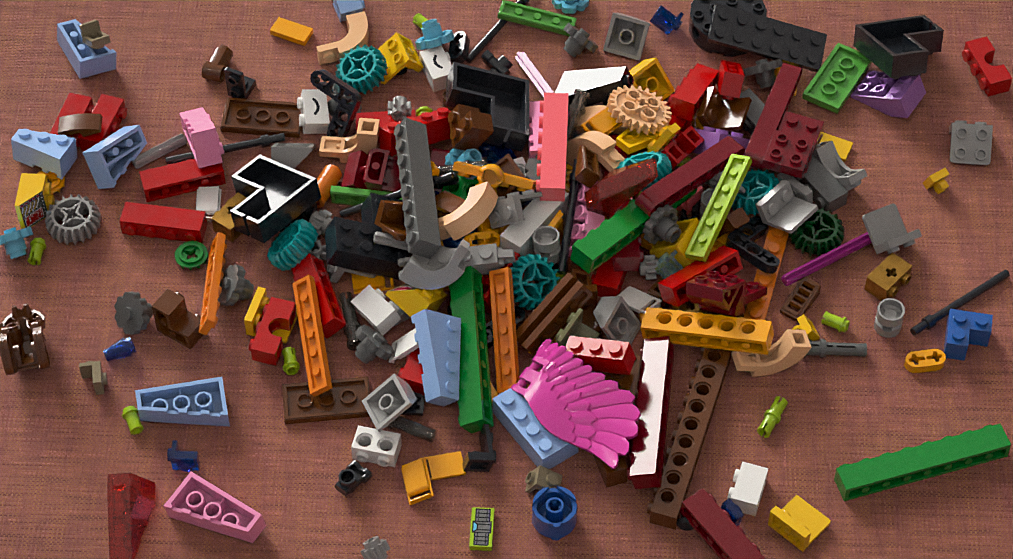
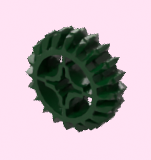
[788,207,845,257]

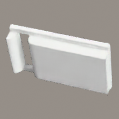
[196,186,222,222]
[617,286,662,314]
[389,328,419,364]

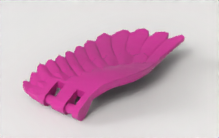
[511,339,641,469]

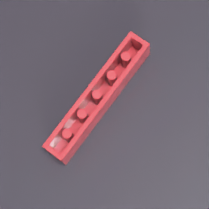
[536,93,569,201]

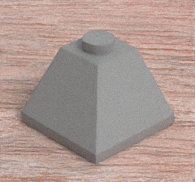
[603,13,650,61]
[271,143,316,169]
[593,296,641,345]
[362,373,417,432]

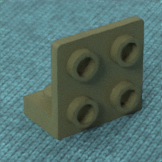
[555,308,600,346]

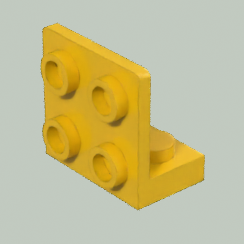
[378,32,424,85]
[244,287,298,343]
[768,495,831,552]

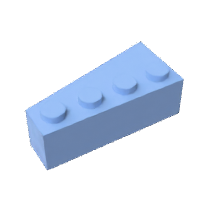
[411,309,461,406]
[135,377,230,427]
[492,388,579,469]

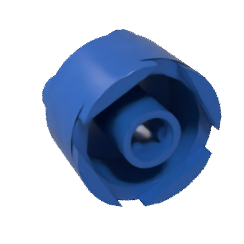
[532,486,577,541]

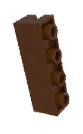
[516,272,593,356]

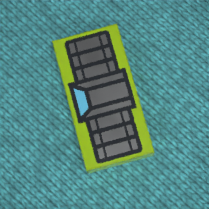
[469,507,494,551]

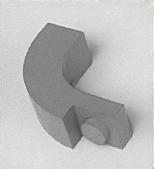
[813,141,867,191]
[399,239,471,290]

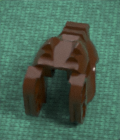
[0,303,50,376]

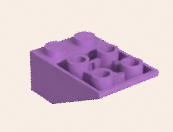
[851,71,926,118]

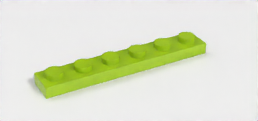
[685,154,752,262]

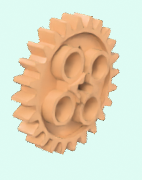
[607,85,672,135]

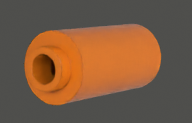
[316,165,342,208]

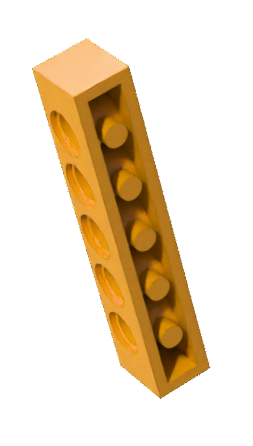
[640,307,774,355]

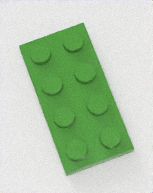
[802,43,872,114]

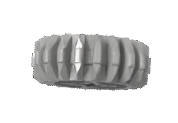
[45,194,101,246]

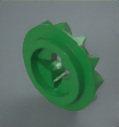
[175,241,208,271]

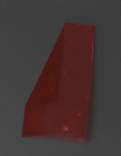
[585,158,658,217]
[107,473,156,559]

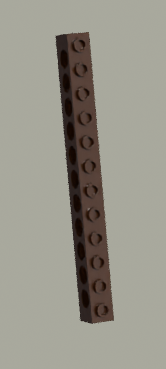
[647,313,745,530]

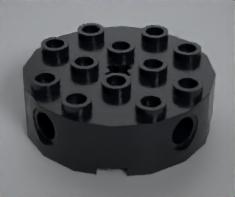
[689,0,767,57]

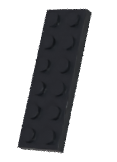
[707,3,827,72]

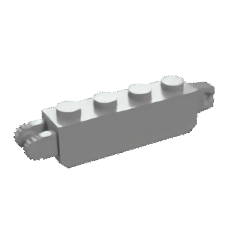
[398,243,515,276]

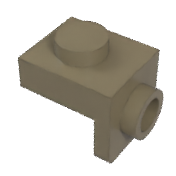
[79,19,111,49]
[79,361,108,395]
[525,465,562,493]

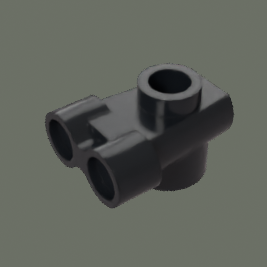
[481,50,513,75]
[335,460,373,496]

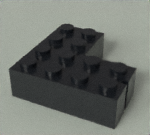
[853,15,944,79]
[446,62,529,152]
[230,155,322,243]
[325,193,413,280]

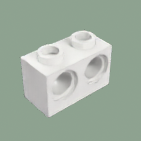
[351,425,402,467]

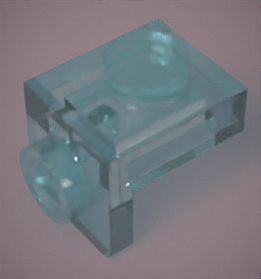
[655,250,683,279]

